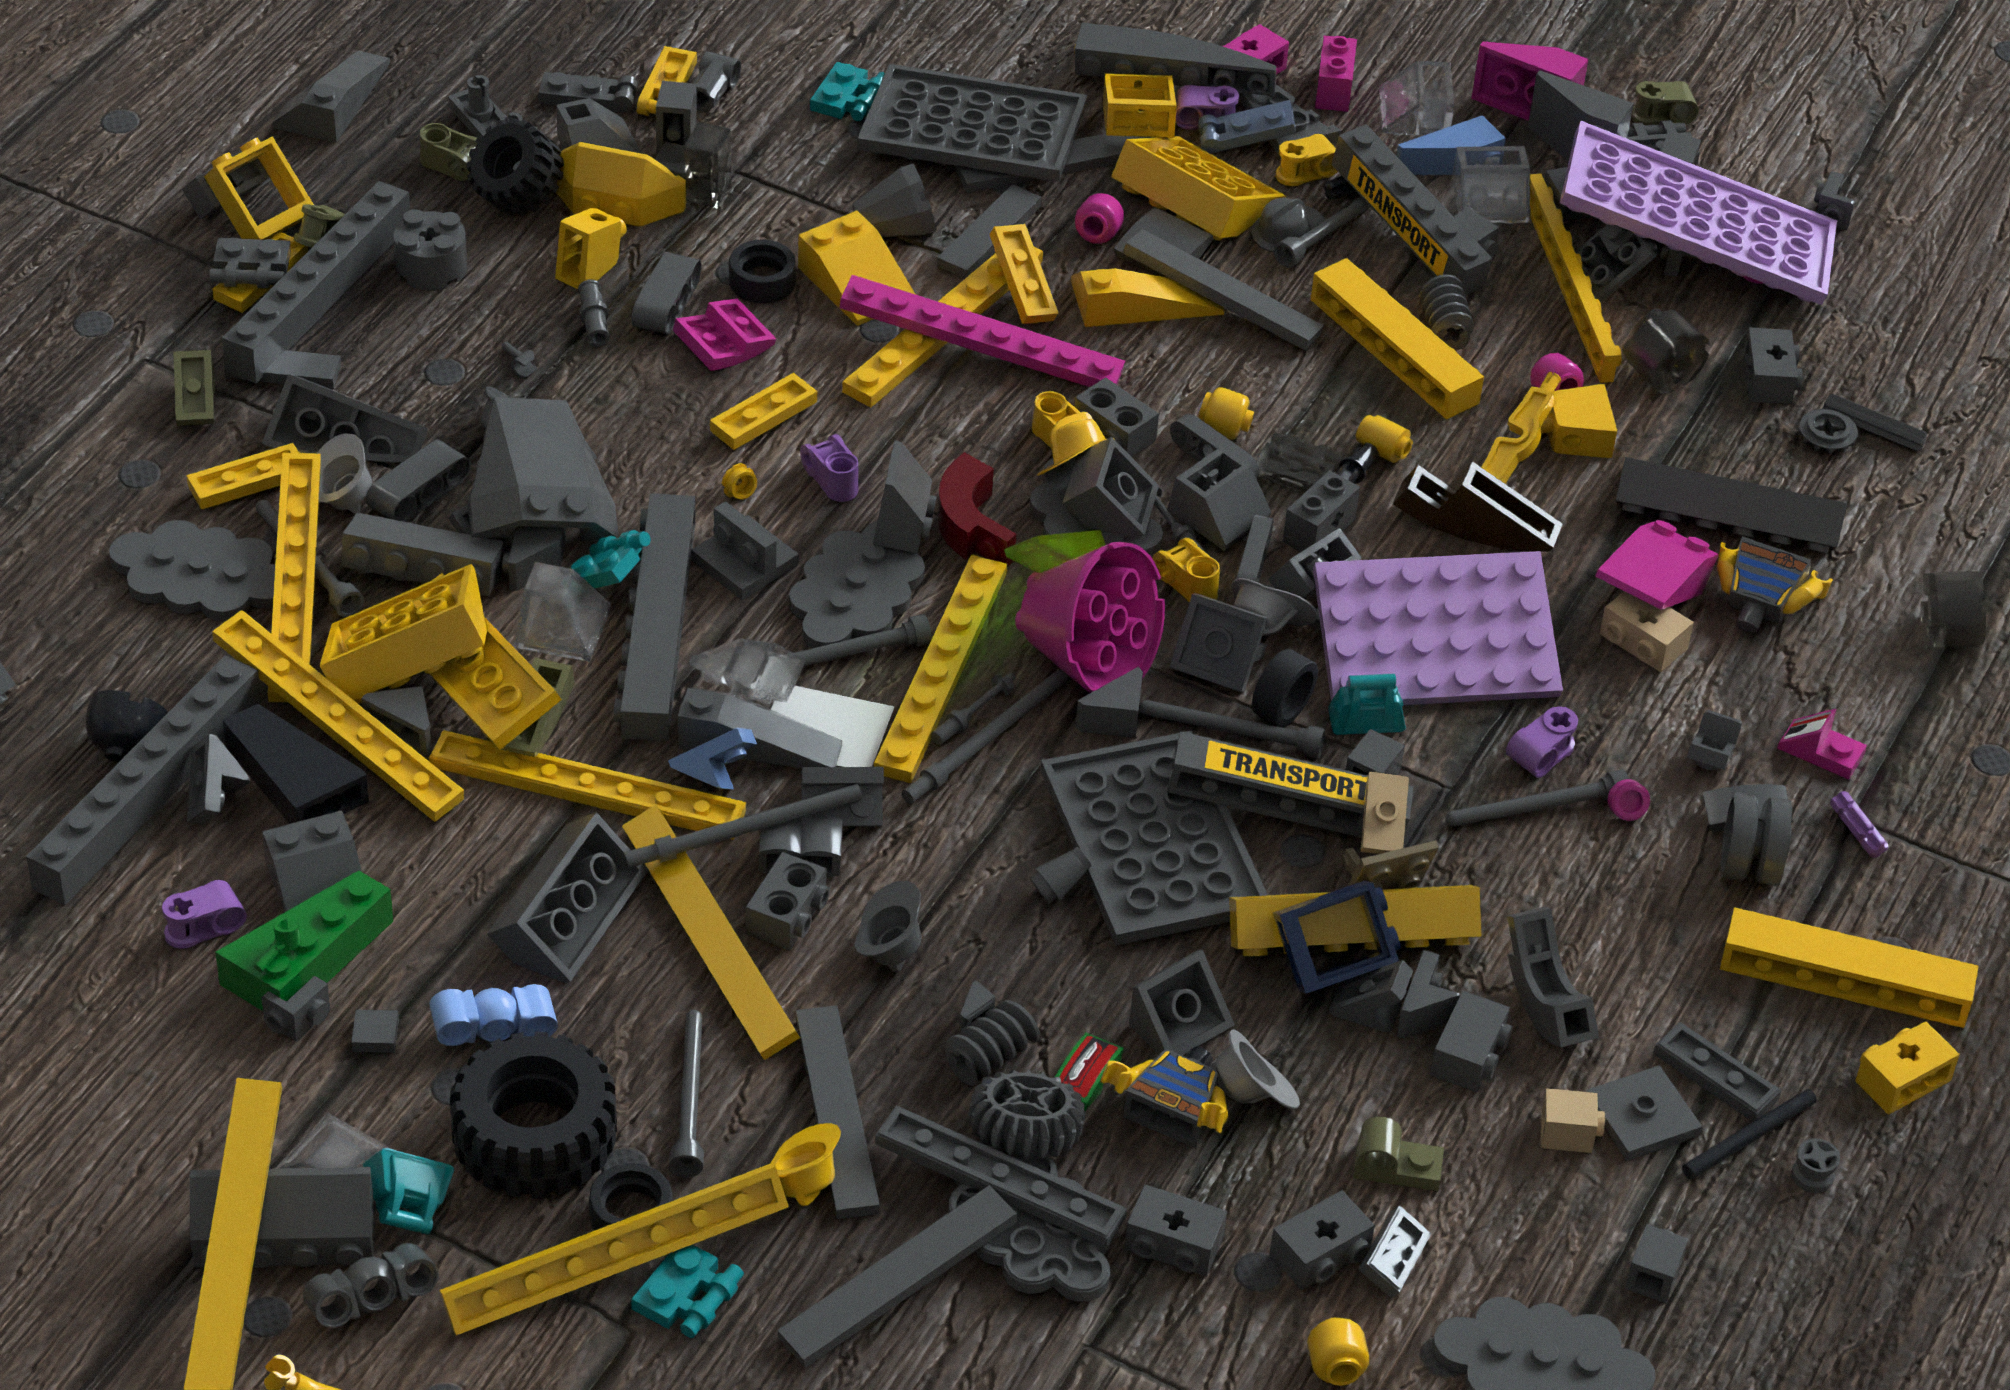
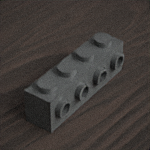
[341,513,504,596]

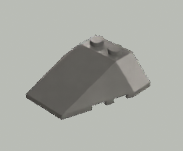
[468,397,619,541]

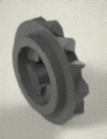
[1798,409,1858,455]

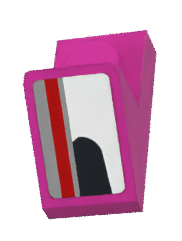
[1777,709,1867,780]

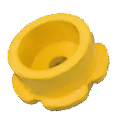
[722,463,757,500]

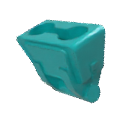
[1328,674,1406,735]
[363,1148,454,1235]

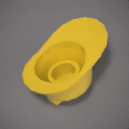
[1037,412,1115,476]
[771,1123,841,1206]

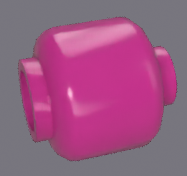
[1075,193,1124,244]
[1530,353,1584,391]

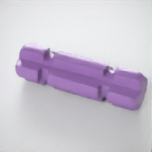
[1830,791,1888,858]

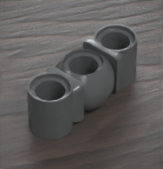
[303,1243,439,1328]

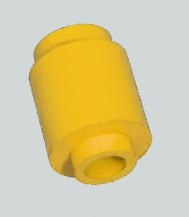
[1356,415,1413,463]

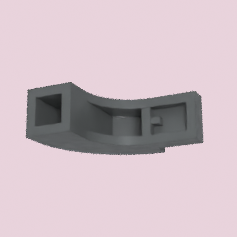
[1507,907,1599,1047]

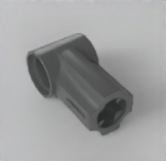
[693,51,741,112]

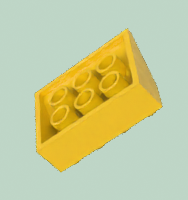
[1111,136,1286,241]
[320,564,487,704]

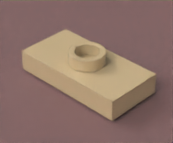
[1360,772,1409,854]

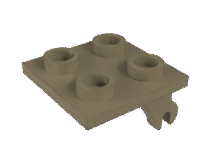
[1342,840,1439,889]

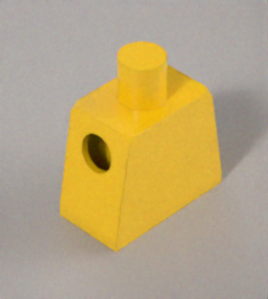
[555,208,627,289]
[1540,384,1617,458]

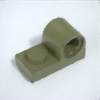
[173,350,215,426]
[1353,1117,1444,1191]

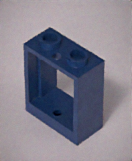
[1272,881,1401,994]

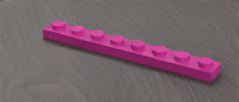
[839,275,1125,387]

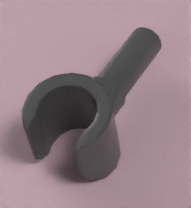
[502,341,537,379]

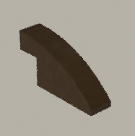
[1392,461,1563,552]

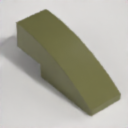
[497,658,575,757]

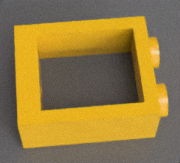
[1103,73,1177,138]
[204,136,314,240]

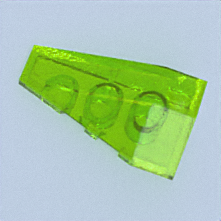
[1004,530,1106,573]

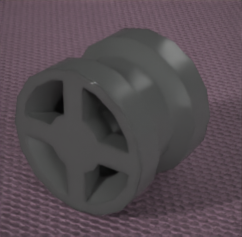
[1792,1138,1840,1193]

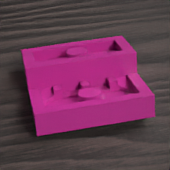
[673,298,776,371]

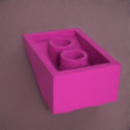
[1471,42,1589,121]
[1595,520,1719,610]

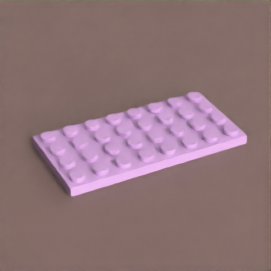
[1560,121,1837,305]

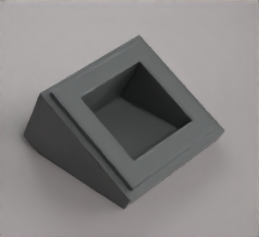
[959,980,995,1032]

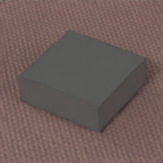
[352,1010,399,1053]

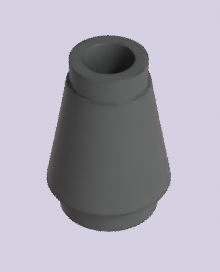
[1030,847,1092,904]

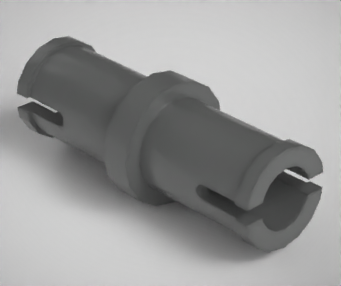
[578,280,610,347]

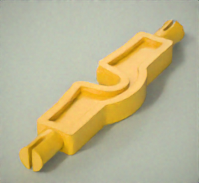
[1481,372,1561,484]

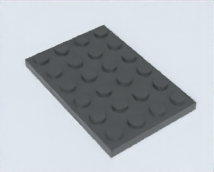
[857,64,1087,182]
[1040,731,1268,946]

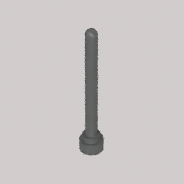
[1274,197,1370,268]
[256,500,364,617]
[749,614,932,678]
[1139,700,1326,759]
[1445,769,1629,827]
[669,1009,704,1178]

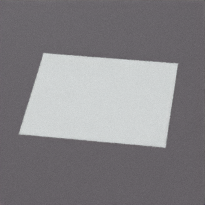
[771,683,894,767]

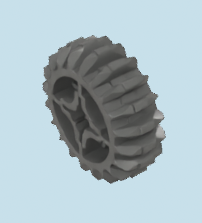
[969,1069,1085,1160]

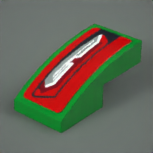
[1055,1032,1124,1111]

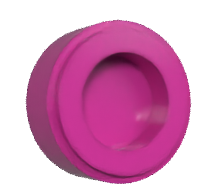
[1608,779,1650,821]

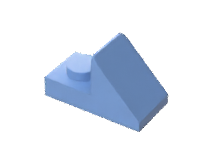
[668,728,757,790]

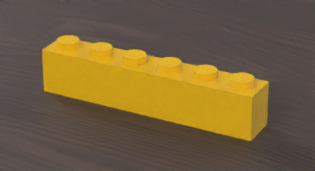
[1311,258,1484,420]
[1229,885,1482,956]
[1720,907,1978,1028]

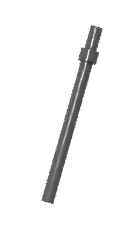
[902,669,1069,804]
[624,784,862,868]

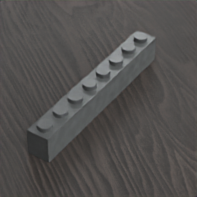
[222,181,410,383]
[614,493,696,741]
[26,655,262,905]

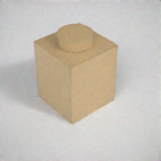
[1541,1088,1605,1153]

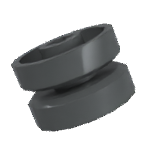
[1720,792,1792,886]

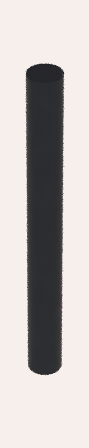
[1682,1089,1817,1180]

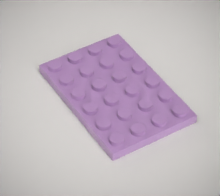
[1313,551,1563,705]

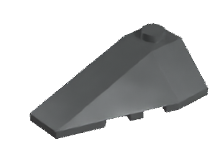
[272,51,390,143]
[262,374,429,463]
[678,688,842,769]

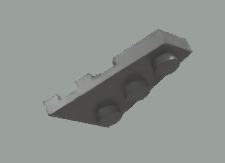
[1238,85,1341,156]

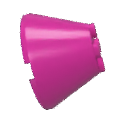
[1015,542,1165,693]

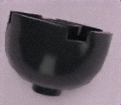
[86,690,168,763]

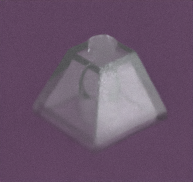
[515,562,611,662]
[275,1113,397,1169]

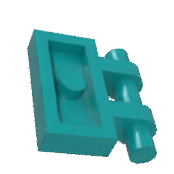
[810,62,885,121]
[562,530,651,595]
[631,1244,744,1338]

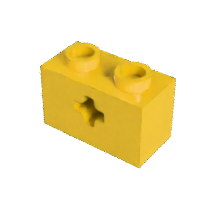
[1855,1021,1960,1115]

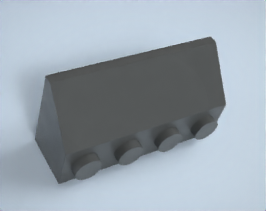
[487,812,648,983]
[189,1167,376,1268]

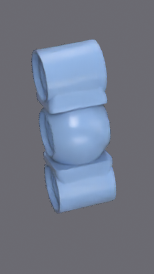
[429,984,558,1046]

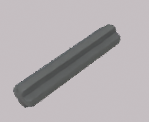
[1823,394,1927,451]

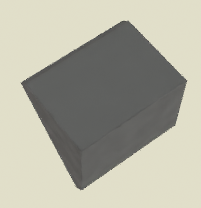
[1129,950,1235,1055]

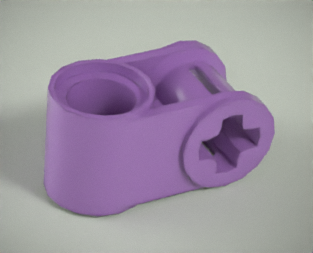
[1175,85,1239,130]
[800,434,858,502]
[1506,706,1578,778]
[162,880,247,949]

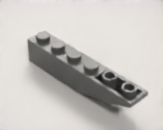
[1075,23,1276,96]

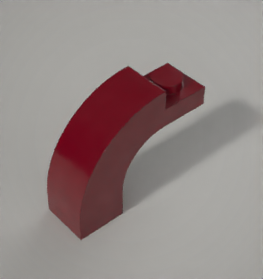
[938,452,1017,567]

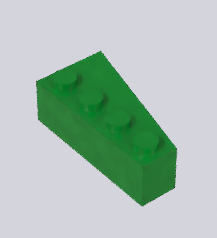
[215,870,393,1011]

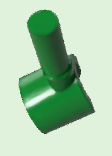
[254,918,301,973]

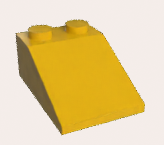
[798,211,916,326]

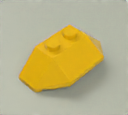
[556,142,686,227]

